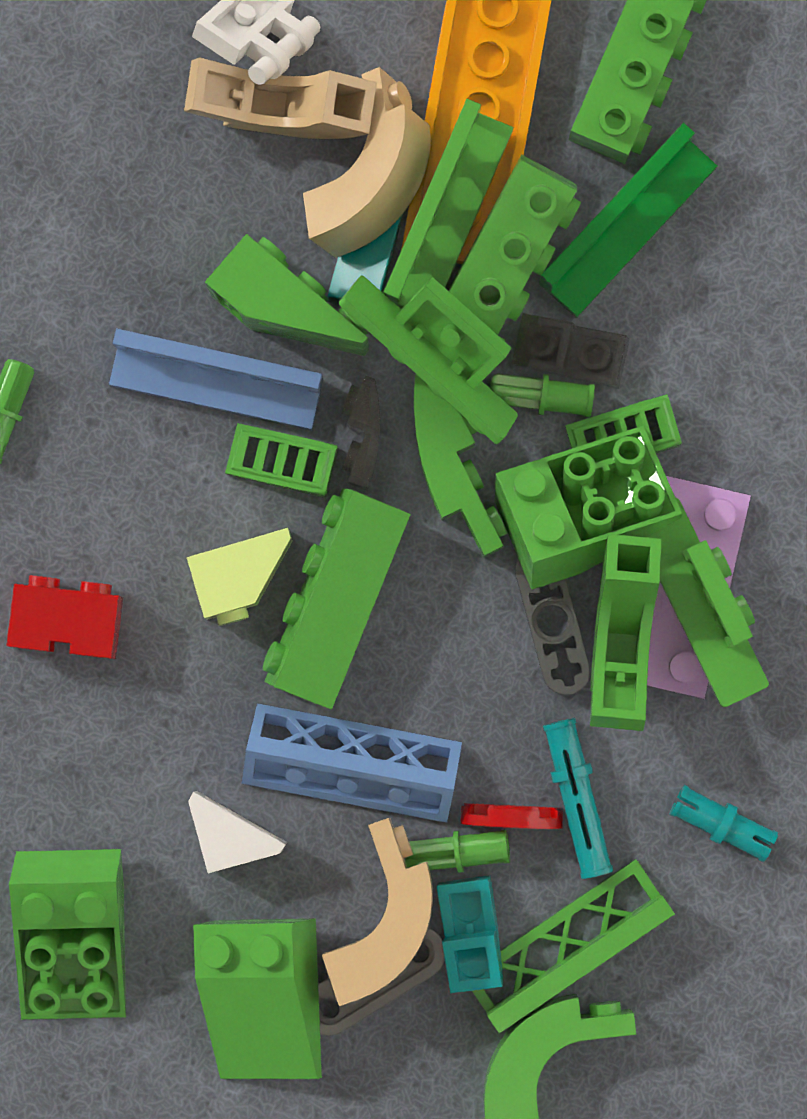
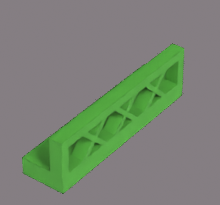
[383,99,514,309]
[472,859,675,1033]

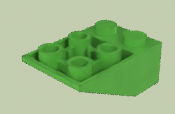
[205,234,369,356]
[495,426,683,590]
[9,849,126,1020]

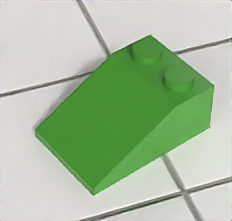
[193,918,322,1079]

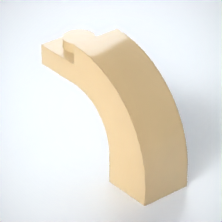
[184,58,377,139]
[303,67,431,258]
[322,818,433,1006]

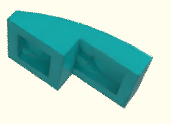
[437,875,503,993]

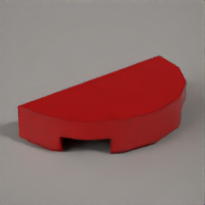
[461,803,563,829]

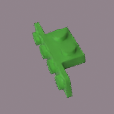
[339,276,518,444]
[647,498,769,707]

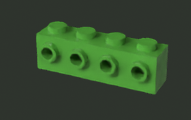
[568,0,707,164]
[448,154,581,341]
[263,488,411,710]

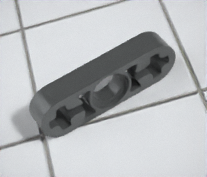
[515,559,590,695]

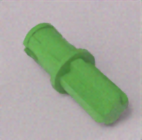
[0,359,34,464]
[490,373,595,417]
[405,829,510,873]

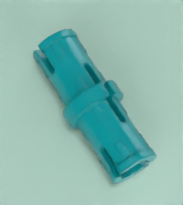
[669,784,778,862]

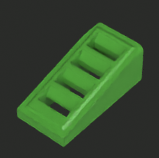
[565,394,682,454]
[225,423,338,498]

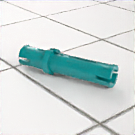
[543,718,613,879]

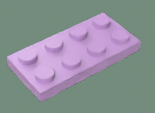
[647,476,751,699]

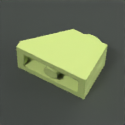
[187,528,293,626]

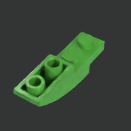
[414,374,507,558]

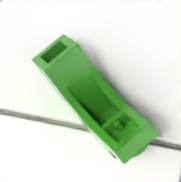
[590,534,661,731]
[483,994,636,1119]

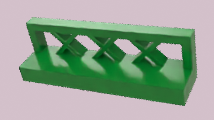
[539,123,717,319]

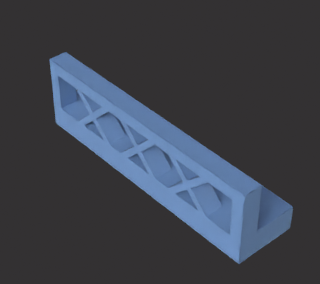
[109,328,323,431]
[242,703,462,823]

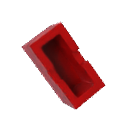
[6,575,123,659]

